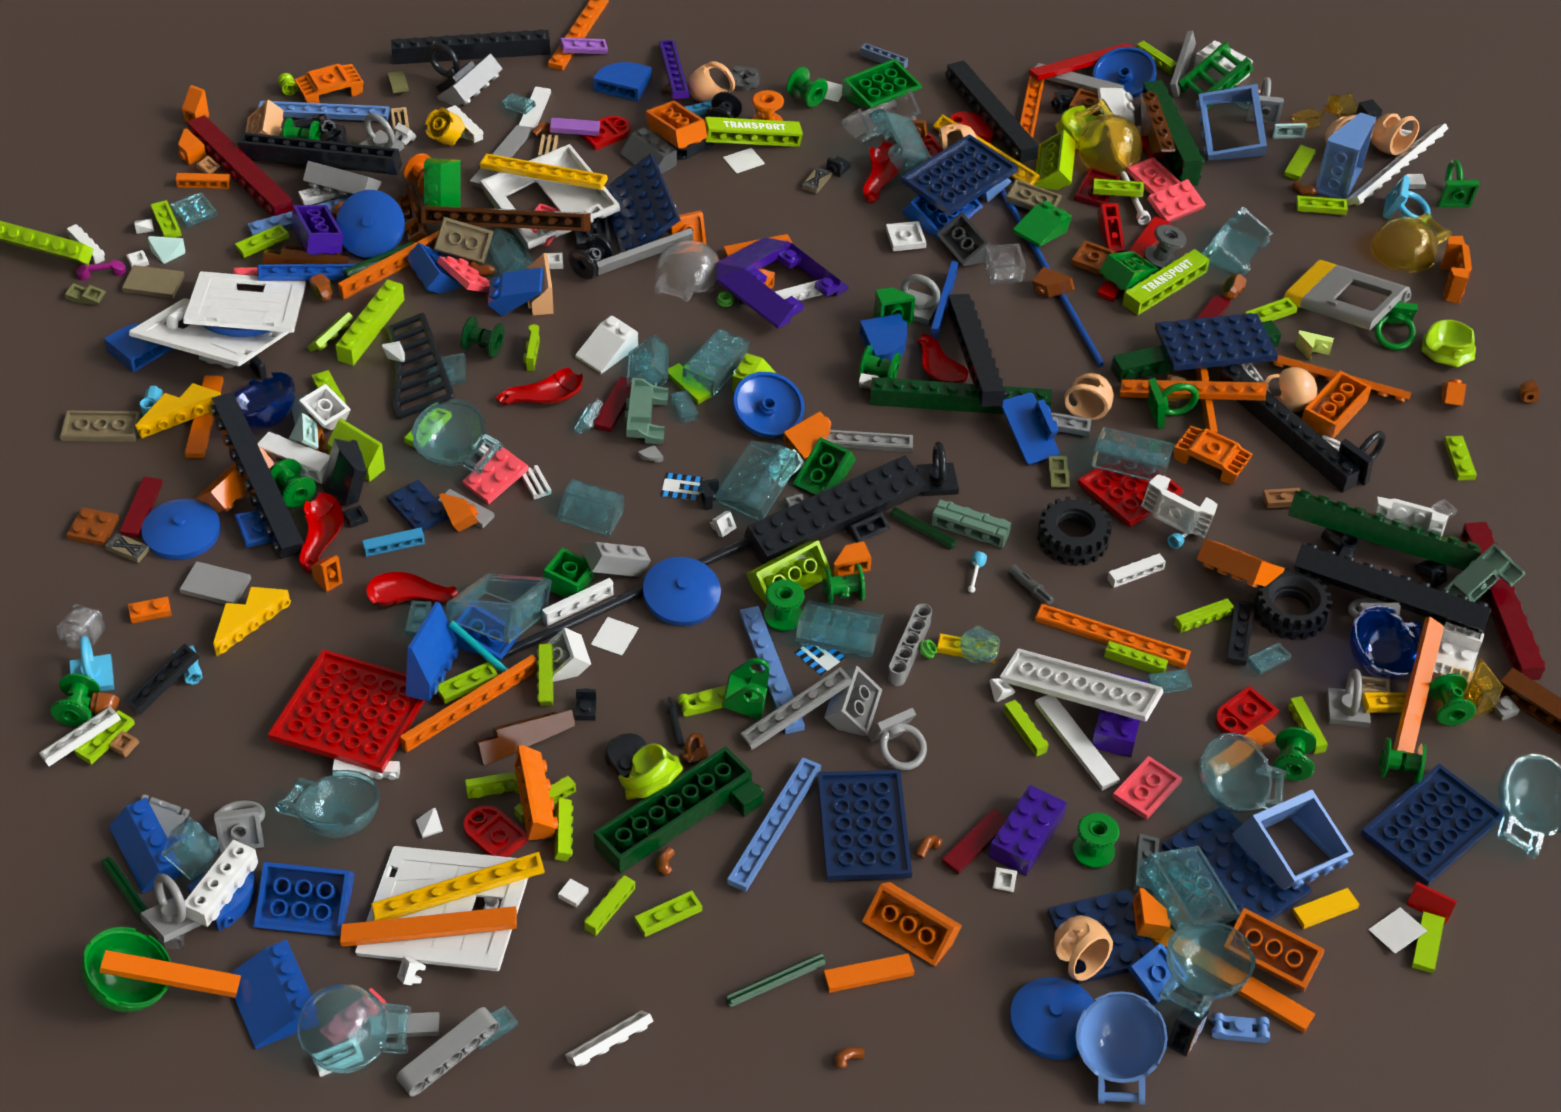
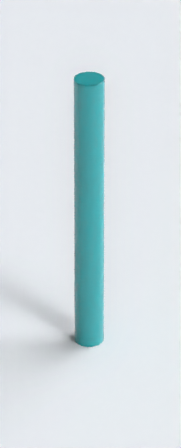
[448,620,508,673]

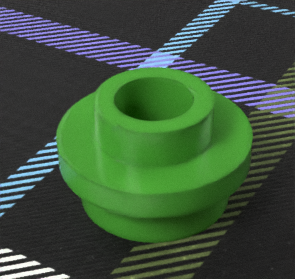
[716,291,734,307]
[919,639,937,659]

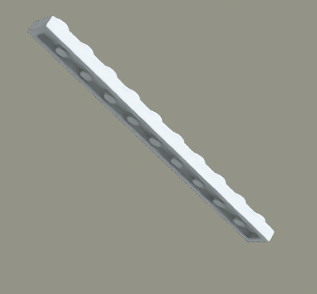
[1347,123,1448,206]

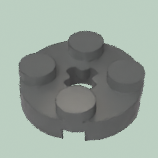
[728,65,760,92]

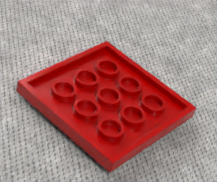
[1078,447,1183,528]

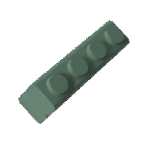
[931,500,1011,549]

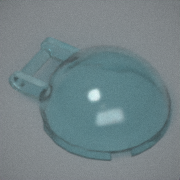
[411,399,503,475]
[1198,733,1286,813]
[1498,754,1561,858]
[275,770,380,839]
[1160,921,1256,1018]
[297,983,411,1073]

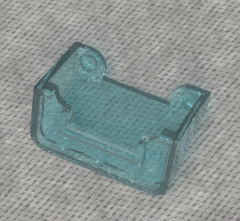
[868,109,932,176]
[1202,206,1273,276]

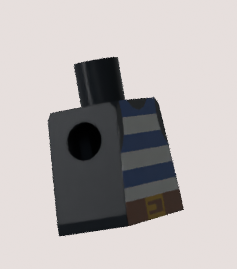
[1166,1001,1209,1057]

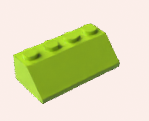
[1034,129,1076,190]
[746,540,833,606]

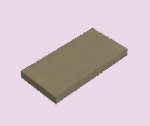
[60,410,142,442]

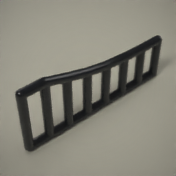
[385,313,455,419]

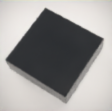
[343,505,368,528]

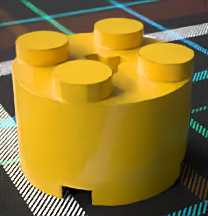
[425,108,465,146]

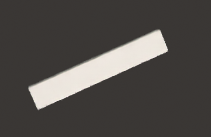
[1035,695,1120,791]

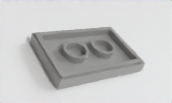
[180,561,251,605]

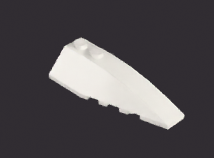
[1097,88,1135,168]

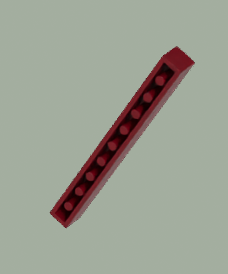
[187,115,293,216]
[1460,522,1546,680]

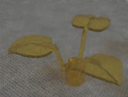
[1291,92,1357,128]

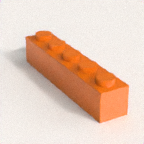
[176,173,231,189]

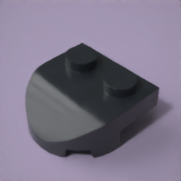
[605,733,647,778]

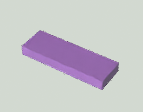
[559,38,608,54]
[550,118,600,136]

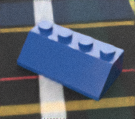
[109,798,183,894]

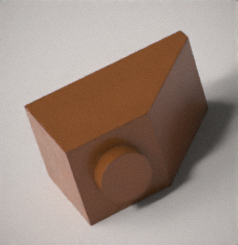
[1032,267,1075,297]

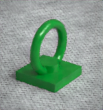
[1437,159,1480,208]
[1374,300,1418,351]
[1148,378,1199,429]

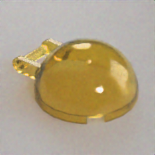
[1074,99,1143,175]
[1371,213,1453,272]

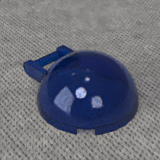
[234,372,296,429]
[1349,605,1422,679]

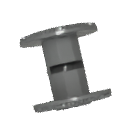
[1144,224,1187,269]

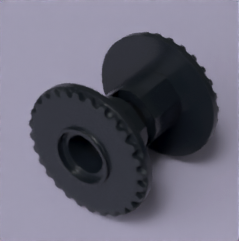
[704,91,742,121]
[568,234,614,280]

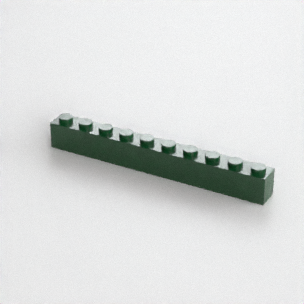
[1111,320,1281,382]
[870,377,1052,414]
[1288,490,1481,571]

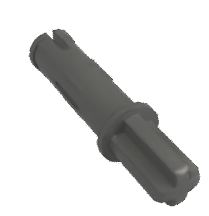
[1008,564,1054,606]

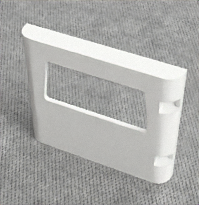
[481,144,620,250]

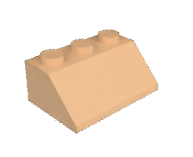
[245,100,284,136]
[527,253,554,315]

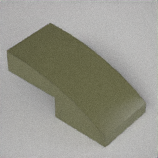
[387,71,409,93]
[65,283,106,305]
[1048,456,1070,488]

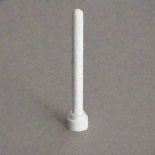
[1120,171,1151,225]

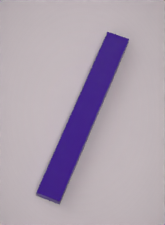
[659,40,689,99]

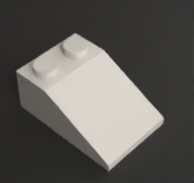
[575,316,638,374]

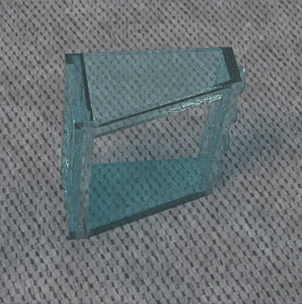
[446,573,552,644]

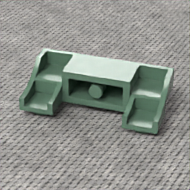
[625,378,668,444]
[1444,543,1525,602]

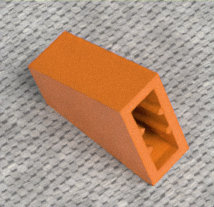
[784,411,831,462]

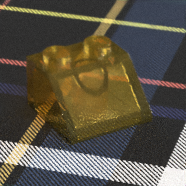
[1464,658,1503,718]

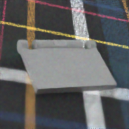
[141,794,190,842]

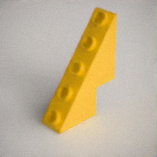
[135,383,221,439]
[213,587,291,656]

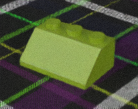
[327,418,385,482]

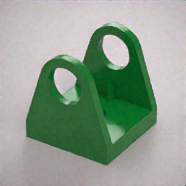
[722,658,770,720]

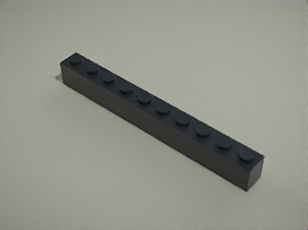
[391,29,550,65]
[945,60,1039,163]
[237,132,402,175]
[947,294,1007,407]
[1219,365,1361,493]
[209,392,304,559]

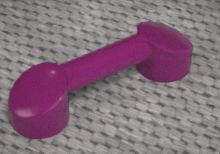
[76,260,126,280]

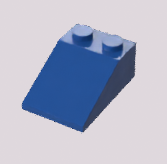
[488,267,543,316]
[453,601,522,661]

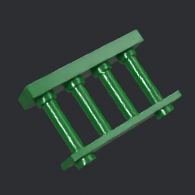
[1179,41,1254,110]

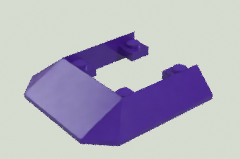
[716,237,849,329]

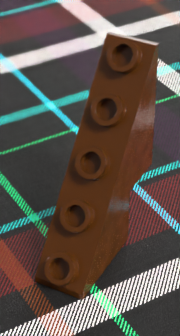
[1141,91,1176,155]

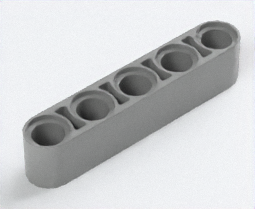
[888,604,932,686]
[396,1007,500,1096]

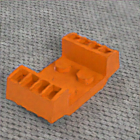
[295,64,364,103]
[1440,236,1472,304]
[1174,426,1253,485]

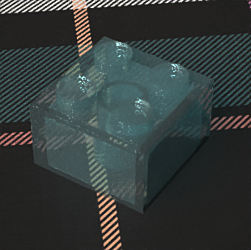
[161,816,221,882]

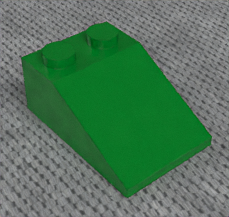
[1012,201,1072,247]
[1099,251,1159,291]
[793,437,856,495]

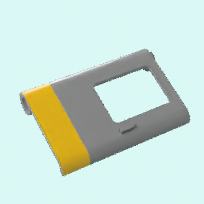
[1283,260,1411,330]

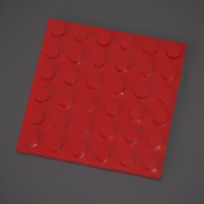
[268,649,425,773]

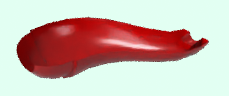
[863,141,902,203]
[917,334,969,383]
[496,368,583,406]
[299,493,344,573]
[367,572,464,607]

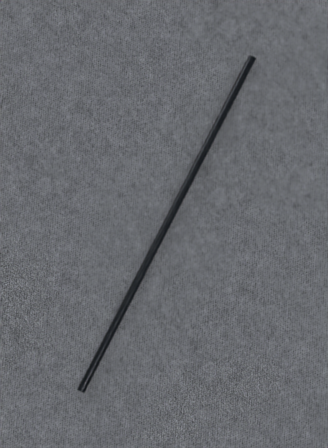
[502,538,749,660]

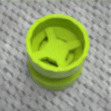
[277,73,298,95]

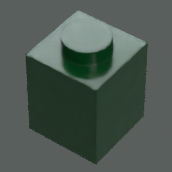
[731,779,764,817]

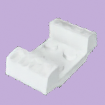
[1141,475,1217,539]
[1372,496,1449,535]
[1431,622,1484,695]

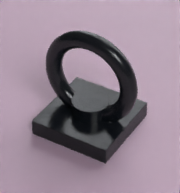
[428,43,475,92]
[1339,431,1386,486]
[916,442,959,497]

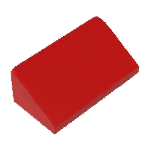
[1407,882,1457,923]

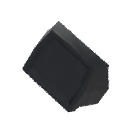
[322,438,367,506]

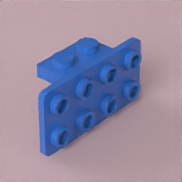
[1001,392,1060,465]

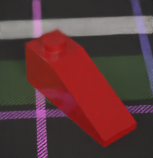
[1097,203,1125,252]

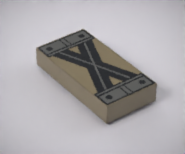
[802,166,832,194]
[105,533,150,563]

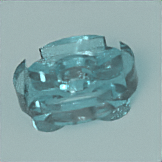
[960,626,1000,663]

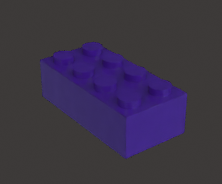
[292,205,343,255]
[1092,672,1149,757]
[989,785,1067,876]

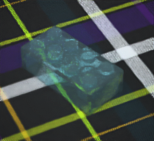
[682,328,750,397]

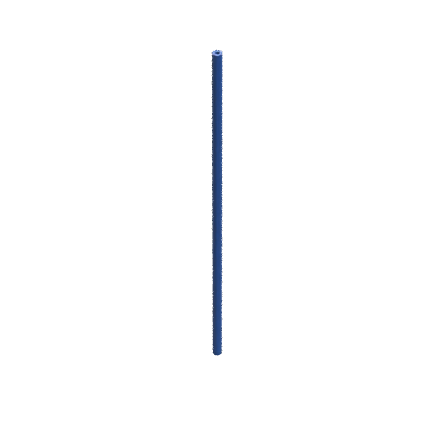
[1000,188,1104,367]

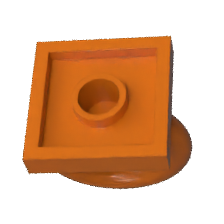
[666,210,706,251]

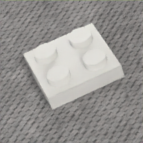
[886,221,926,251]

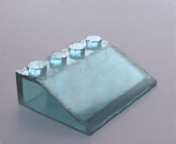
[1091,427,1175,481]
[715,441,799,520]
[795,600,884,658]
[1139,846,1241,939]

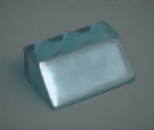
[488,227,534,274]
[627,334,669,388]
[557,479,624,536]

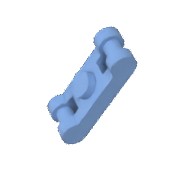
[1211,1013,1270,1043]

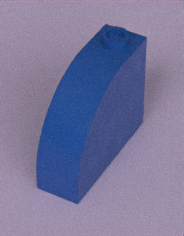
[593,62,652,102]
[859,314,907,361]
[104,323,174,373]
[187,871,257,932]

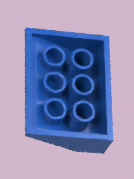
[902,195,983,240]
[406,602,459,701]
[254,862,355,937]
[231,940,320,1050]

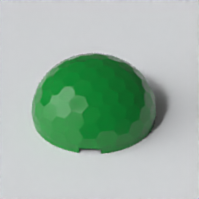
[80,927,171,1013]

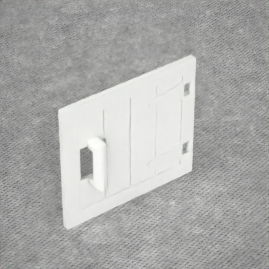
[183,271,306,332]
[129,298,290,366]
[355,846,528,971]

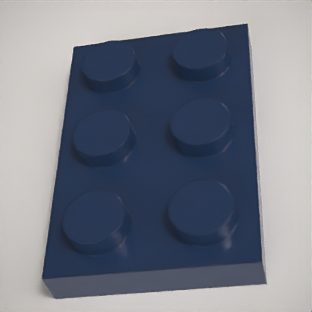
[387,480,449,531]

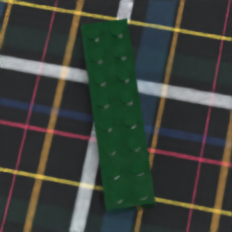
[1139,80,1204,186]
[593,746,752,874]

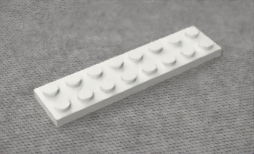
[1000,648,1163,722]

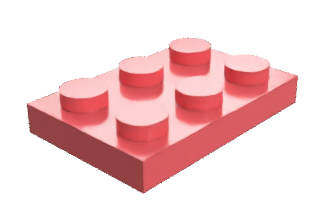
[1127,157,1180,194]
[1147,179,1206,222]
[437,256,490,293]
[462,447,529,504]
[1112,756,1182,820]

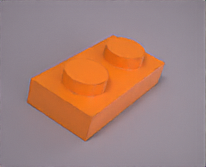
[128,596,172,624]

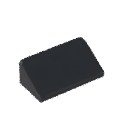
[847,512,890,543]

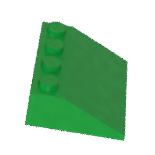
[842,59,922,109]

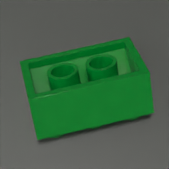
[424,158,461,207]

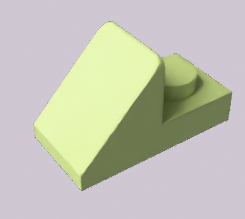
[1295,330,1334,360]

